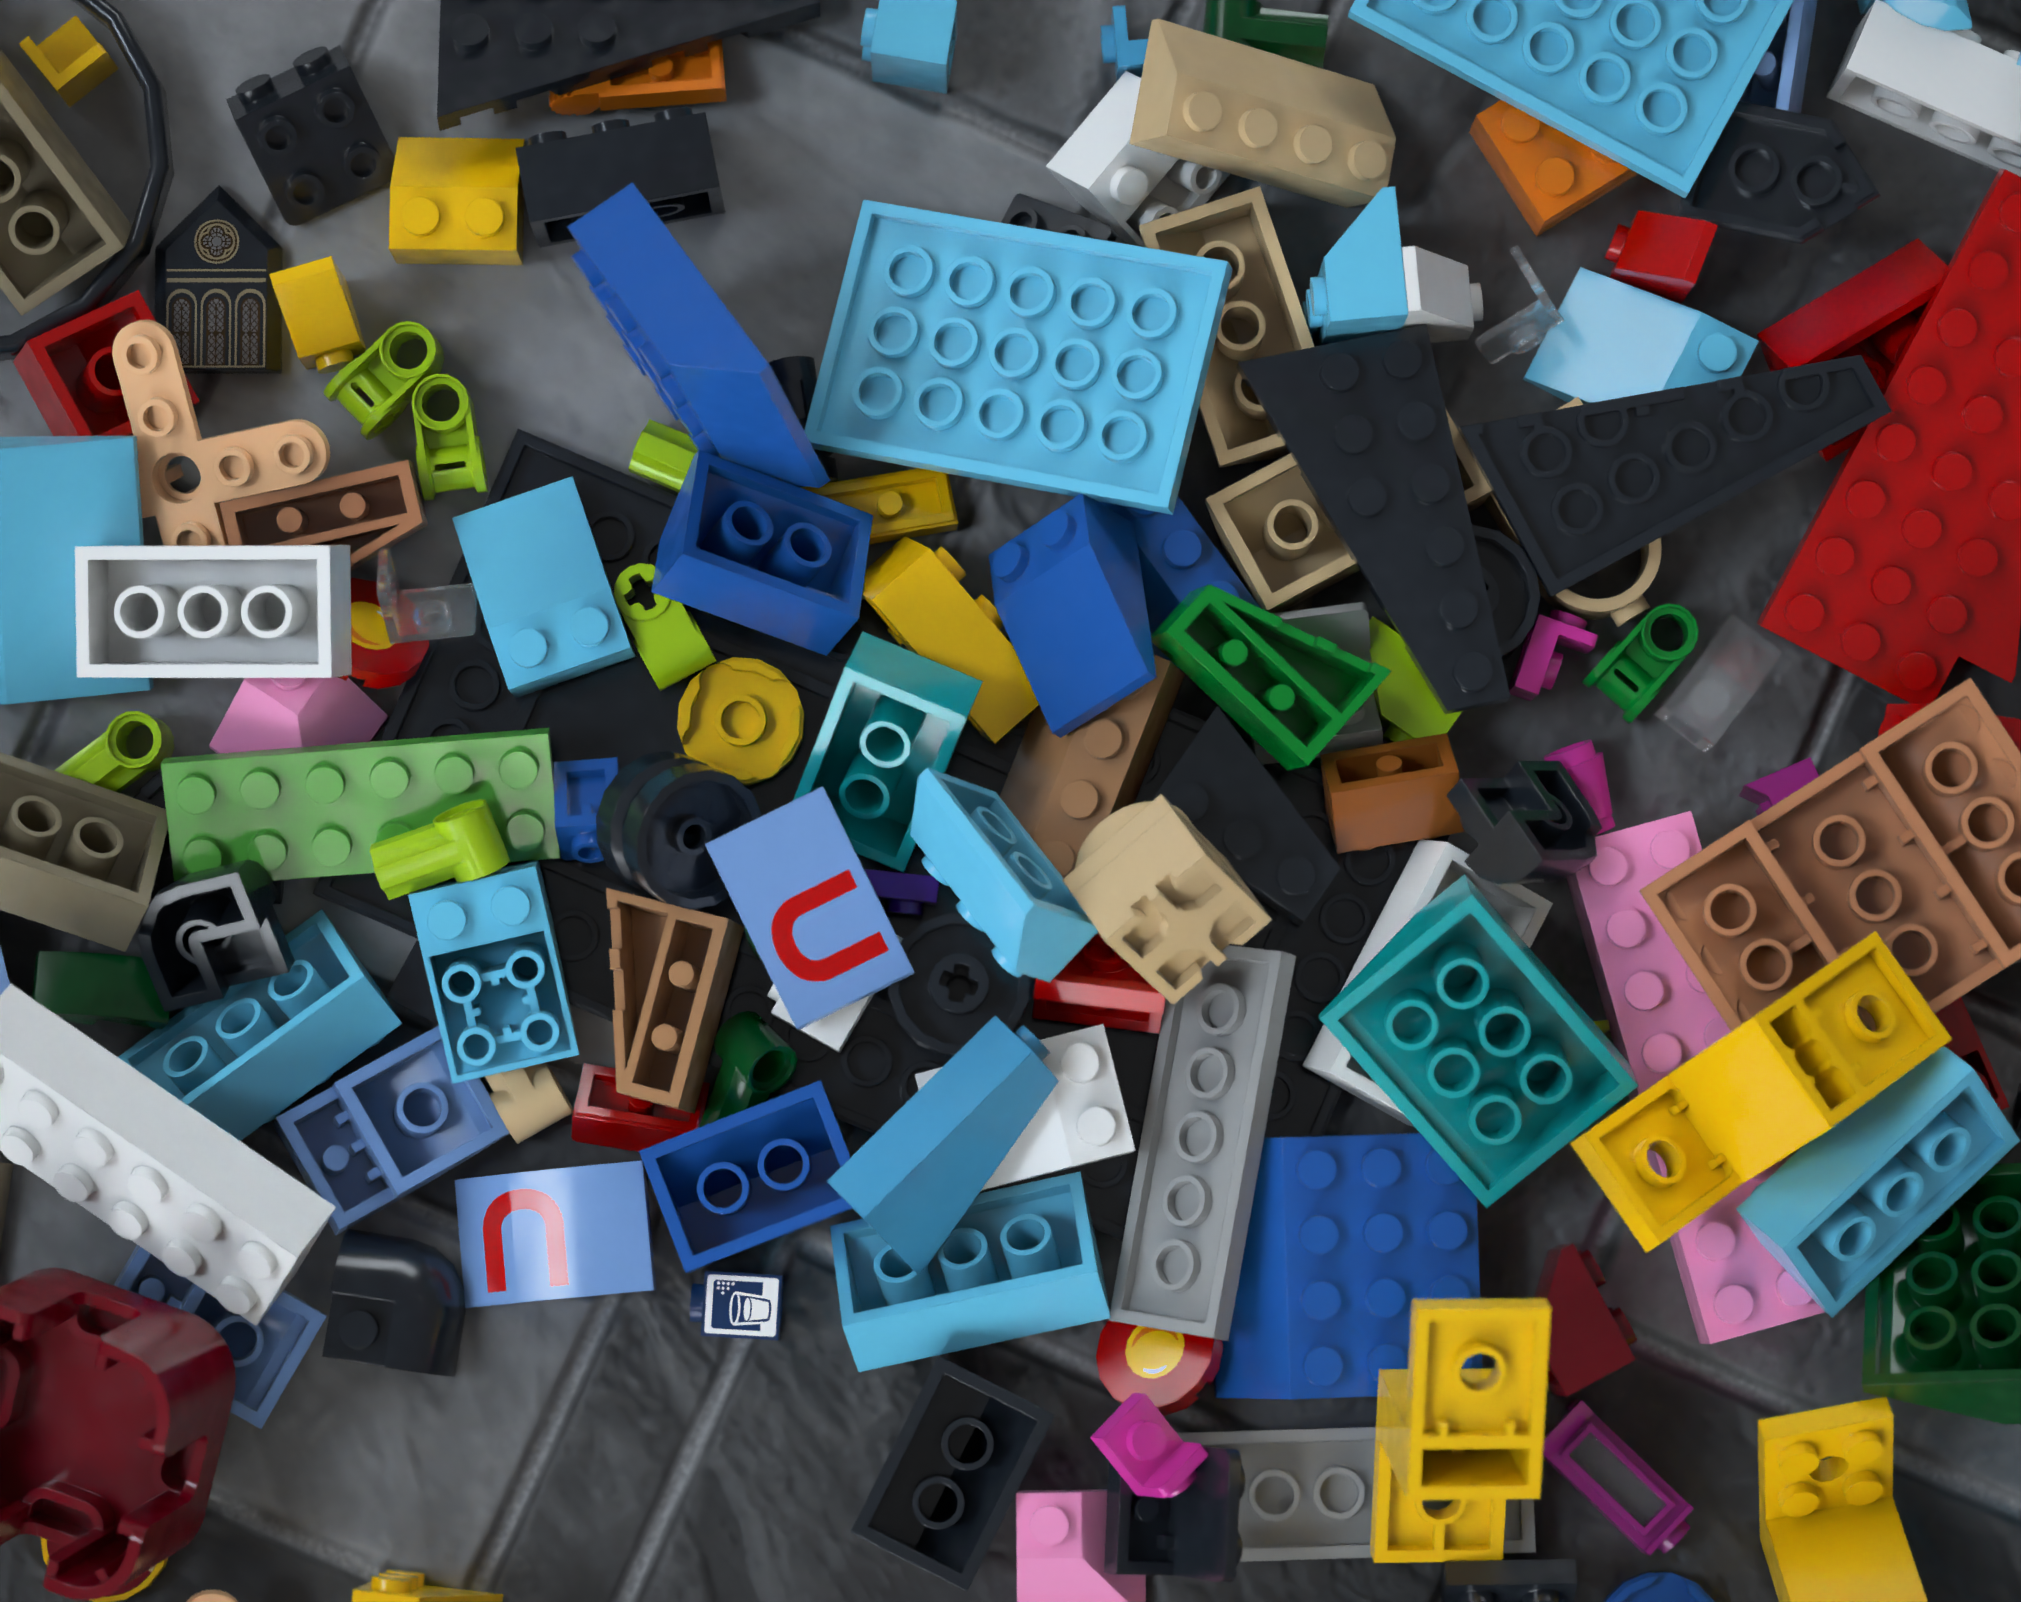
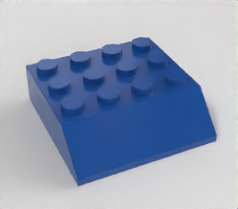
[568,182,830,488]
[1214,1132,1483,1399]

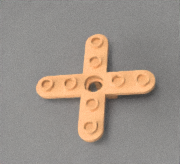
[112,320,330,545]

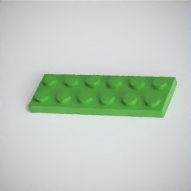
[161,728,561,882]

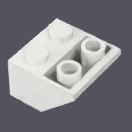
[1046,71,1230,247]

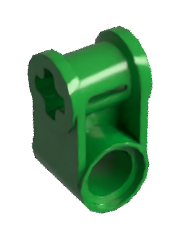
[1582,603,1699,724]

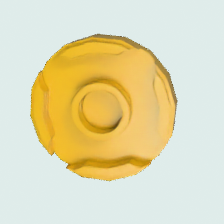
[677,657,805,786]

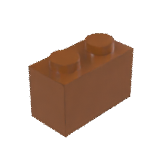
[1320,733,1464,854]

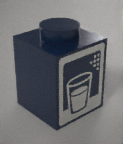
[690,1271,785,1340]

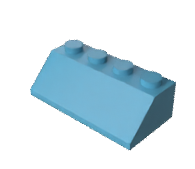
[118,909,402,1141]
[1736,1046,2020,1318]
[830,1171,1111,1372]

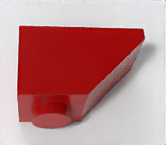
[1604,210,1718,304]

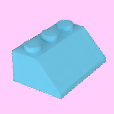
[1302,186,1408,346]
[910,767,1098,982]

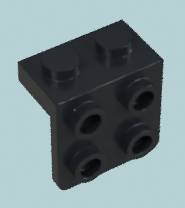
[226,45,395,226]
[1104,1446,1245,1582]

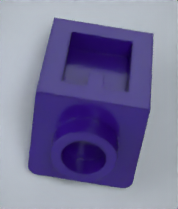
[865,869,940,916]

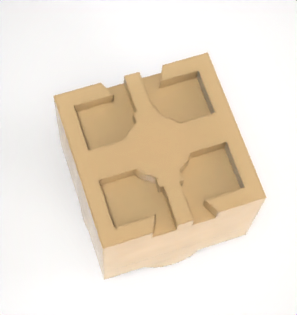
[1062,794,1272,1005]

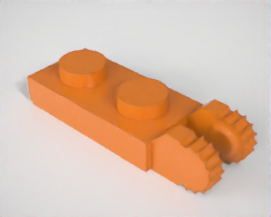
[549,39,727,116]

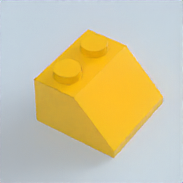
[389,137,525,265]

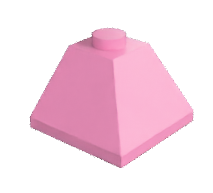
[209,677,389,754]
[1015,1489,1146,1602]

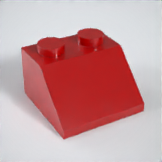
[13,290,200,436]

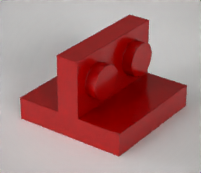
[1032,932,1166,1034]

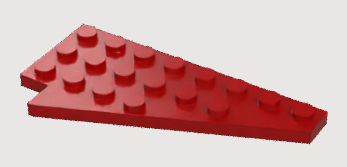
[1757,168,2021,704]

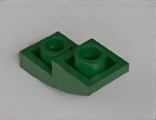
[32,951,169,1029]

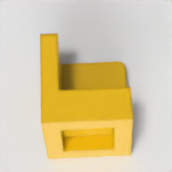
[18,15,119,108]

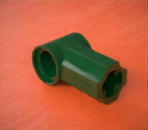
[1203,0,1328,68]
[699,1011,797,1127]

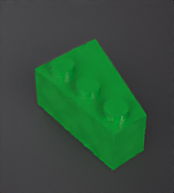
[1151,584,1392,771]

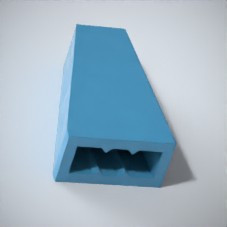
[827,1016,1059,1274]

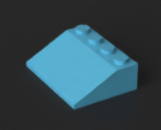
[0,435,154,705]

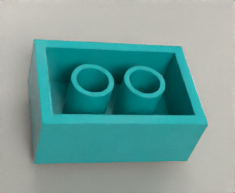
[793,631,983,873]

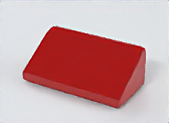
[571,1063,710,1152]

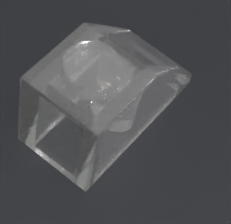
[1654,614,1782,753]

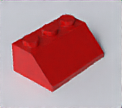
[1756,238,1948,462]

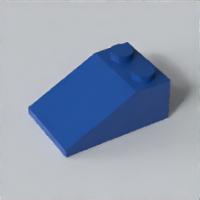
[988,494,1157,738]

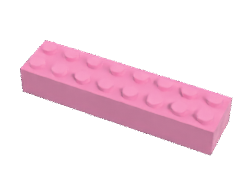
[1566,811,1825,1344]

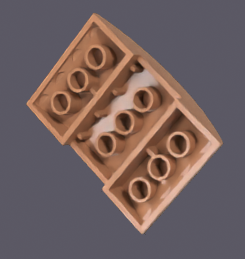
[1639,678,2021,1032]

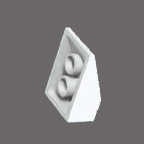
[915,1024,1135,1191]

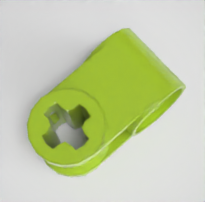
[323,321,445,440]
[412,374,488,501]
[614,563,716,691]

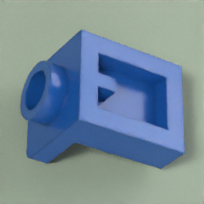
[554,757,620,863]

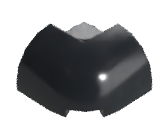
[1446,761,1602,884]
[137,859,295,1012]
[322,1229,466,1377]

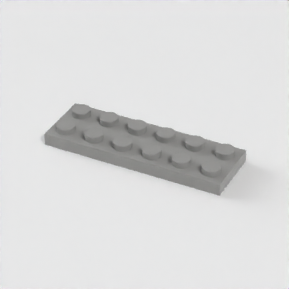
[1108,945,1296,1341]
[1177,1426,1536,1562]

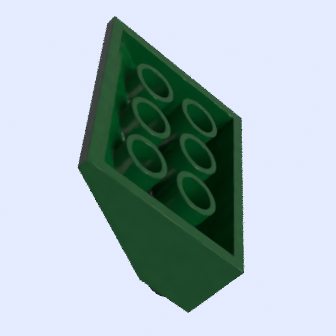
[1862,1163,2021,1424]

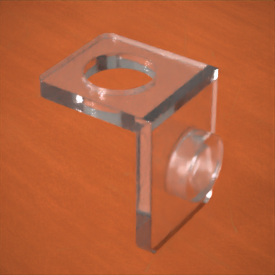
[1474,245,1564,364]
[377,548,477,644]

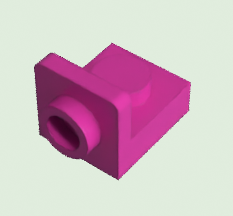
[1508,610,1598,701]
[1090,1393,1208,1498]

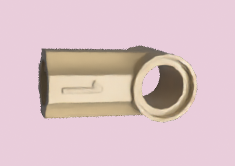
[485,1063,573,1144]

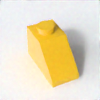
[269,256,367,374]

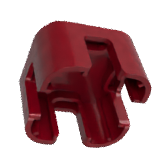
[0,1268,236,1600]

